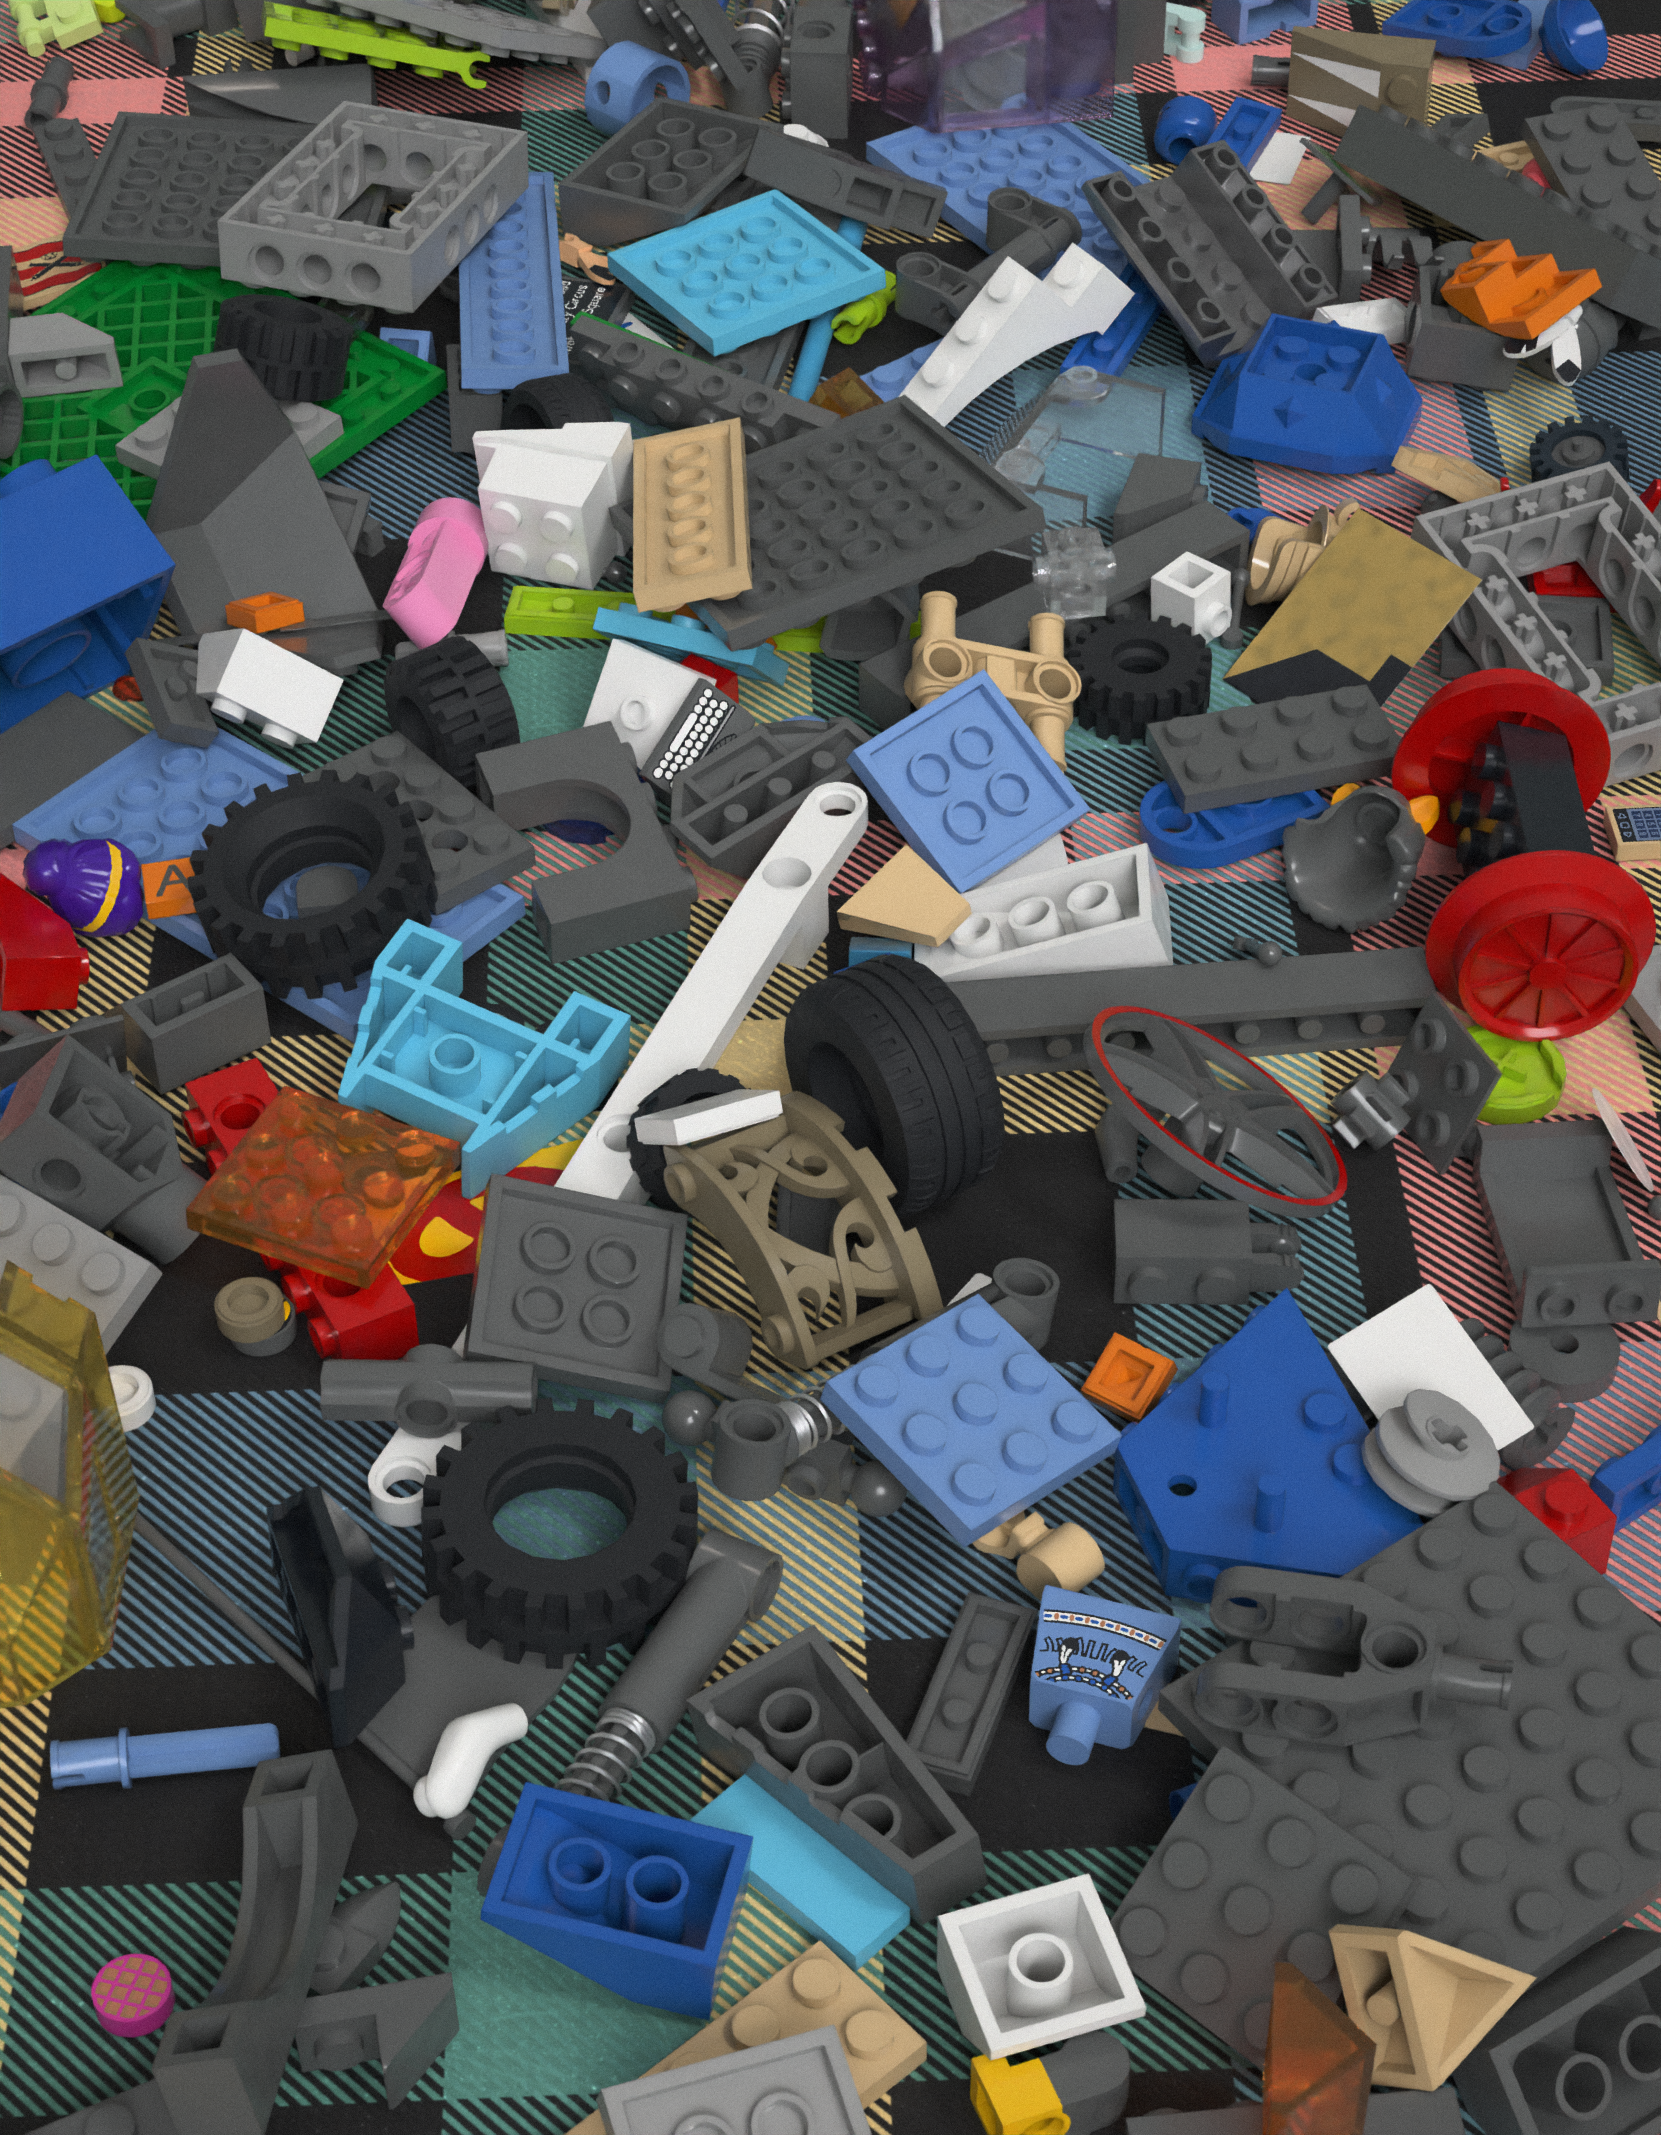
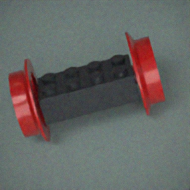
[1391,668,1656,1042]

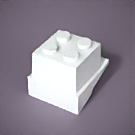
[472,422,633,590]

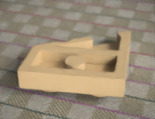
[1391,446,1500,503]

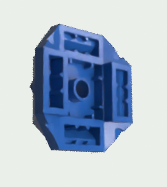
[1191,313,1423,474]

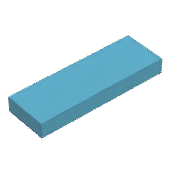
[690,1774,910,1971]

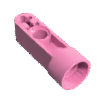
[383,497,489,650]

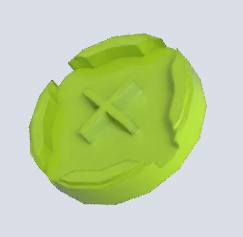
[1466,1024,1567,1125]

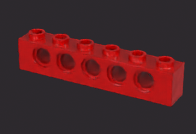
[181,1057,419,1360]

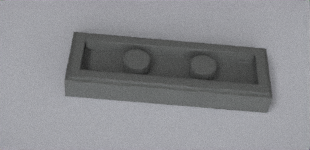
[906,1592,1038,1797]

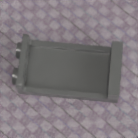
[1472,1119,1661,1328]

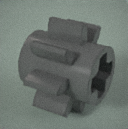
[1330,1070,1411,1151]

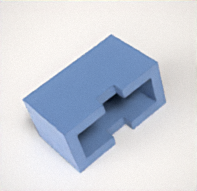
[1211,0,1319,45]

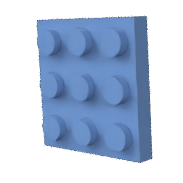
[846,669,1090,894]
[820,1294,1122,1548]

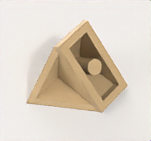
[837,844,972,947]
[1328,1924,1537,2091]

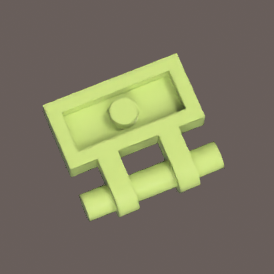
[8,0,104,57]

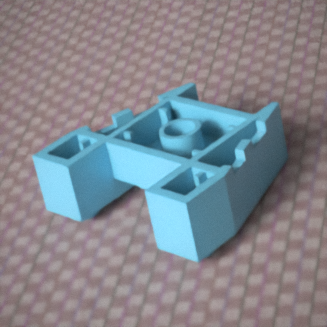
[338,918,631,1199]

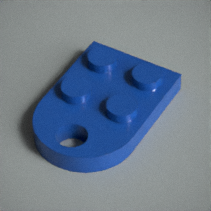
[1382,0,1532,58]
[1139,780,1331,869]

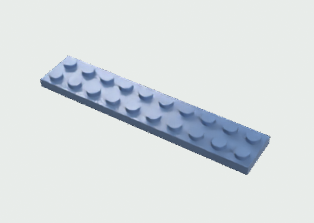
[458,172,569,394]

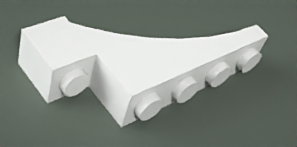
[899,243,1135,427]

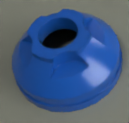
[1538,0,1608,75]

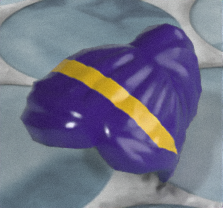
[22,838,144,937]

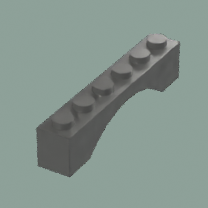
[151,1749,359,2135]

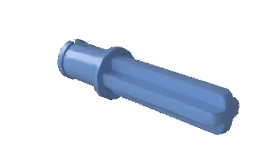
[50,1723,280,1790]

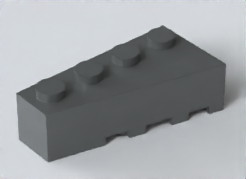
[686,1624,988,1925]

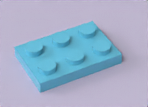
[593,603,789,686]

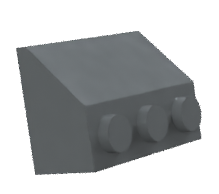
[1452,1926,1661,2135]

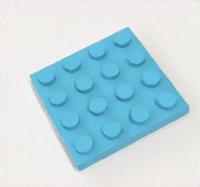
[607,189,886,357]

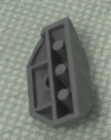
[670,716,872,879]

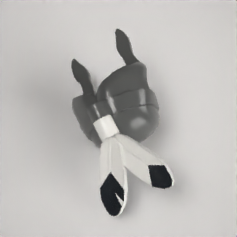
[1503,298,1627,386]

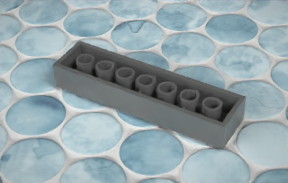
[1333,104,1661,330]

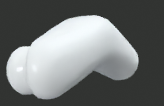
[413,1703,528,1819]

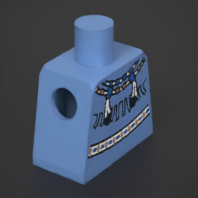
[1029,1585,1182,1765]

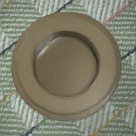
[214,1277,285,1343]

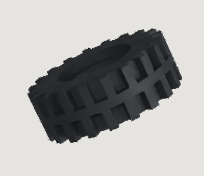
[187,770,438,999]
[421,1398,698,1669]

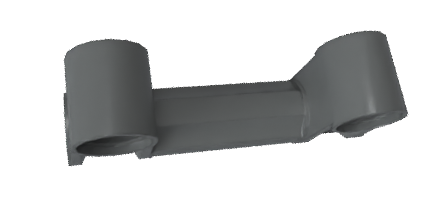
[895,187,1082,336]

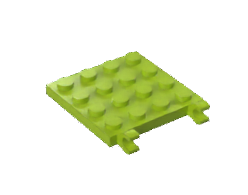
[261,1,491,89]

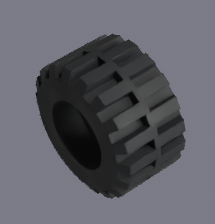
[213,294,353,402]
[384,636,520,790]

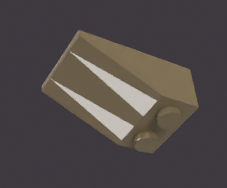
[1286,26,1436,137]

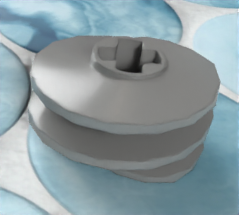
[1361,1389,1500,1518]

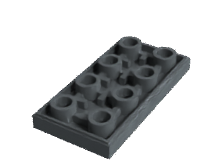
[0,691,145,850]

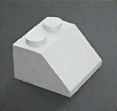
[196,628,343,749]
[937,1873,1146,2060]

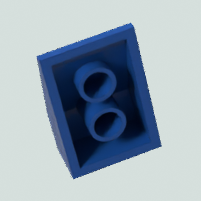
[480,1782,754,2021]

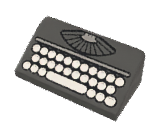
[639,678,756,806]

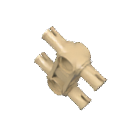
[904,591,1082,774]

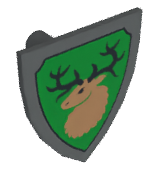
[1299,137,1383,225]

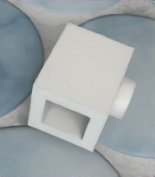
[1151,551,1232,644]

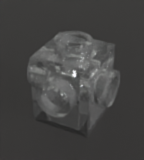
[1032,527,1116,620]

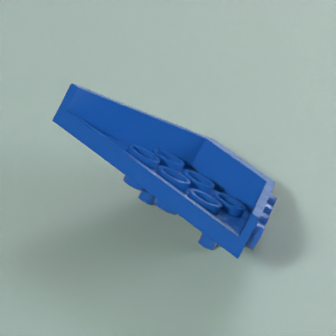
[1112,1288,1424,1607]

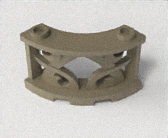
[663,1090,944,1370]

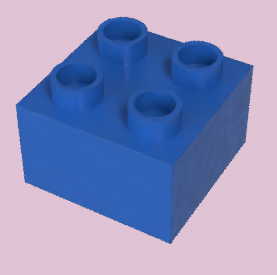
[0,454,176,734]

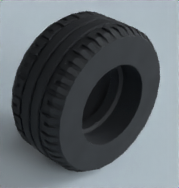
[784,954,1005,1218]

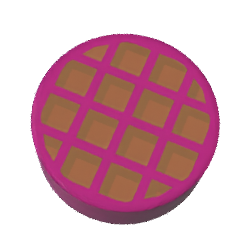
[91,1954,175,2038]

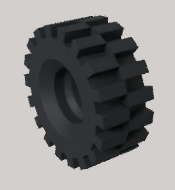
[1069,613,1212,746]

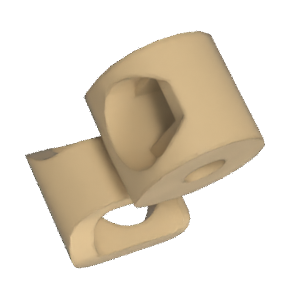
[973,1510,1105,1600]

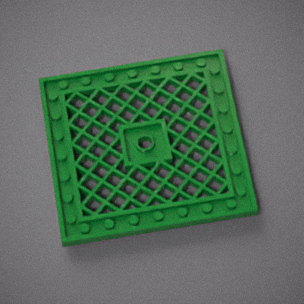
[0,260,448,522]

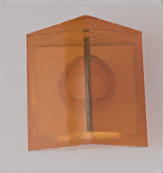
[1262,1962,1377,2135]

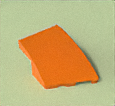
[1440,239,1603,340]

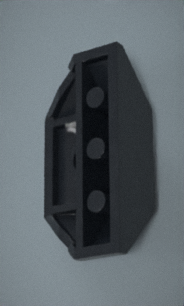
[266,1486,415,1749]

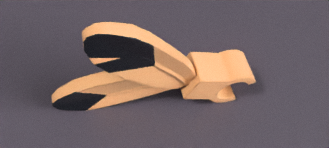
[559,233,616,285]

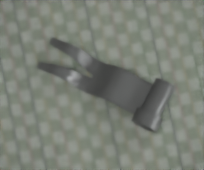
[1362,223,1445,270]

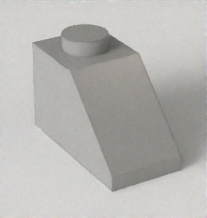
[8,313,123,398]

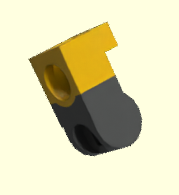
[970,2030,1131,2135]

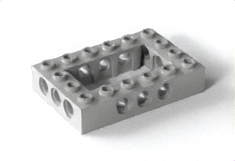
[217,101,529,314]
[1410,462,1661,788]

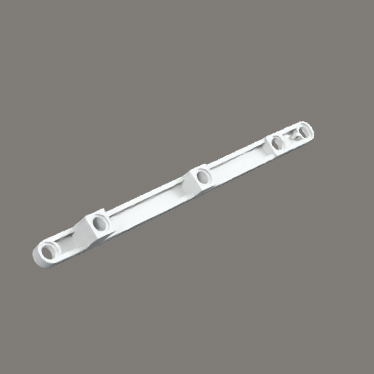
[368,782,868,1527]

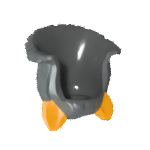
[1282,783,1440,933]

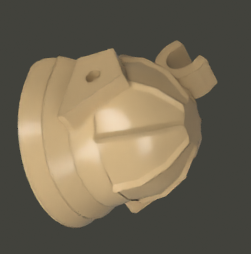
[1245,497,1361,606]

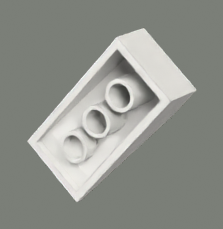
[914,843,1173,982]

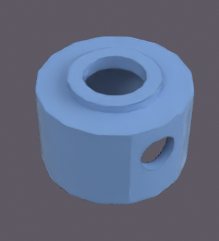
[584,40,691,136]

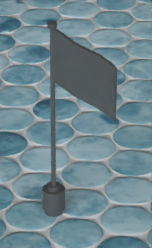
[25,1415,579,1841]

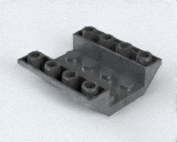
[1081,140,1339,369]

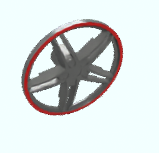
[1083,1006,1347,1218]

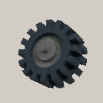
[1529,415,1630,484]

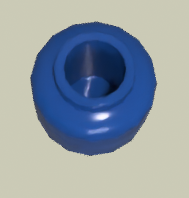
[1154,95,1218,165]

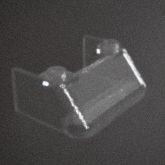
[979,366,1166,569]

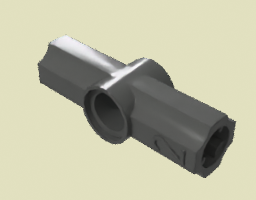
[320,1344,538,1438]

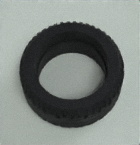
[501,373,615,430]

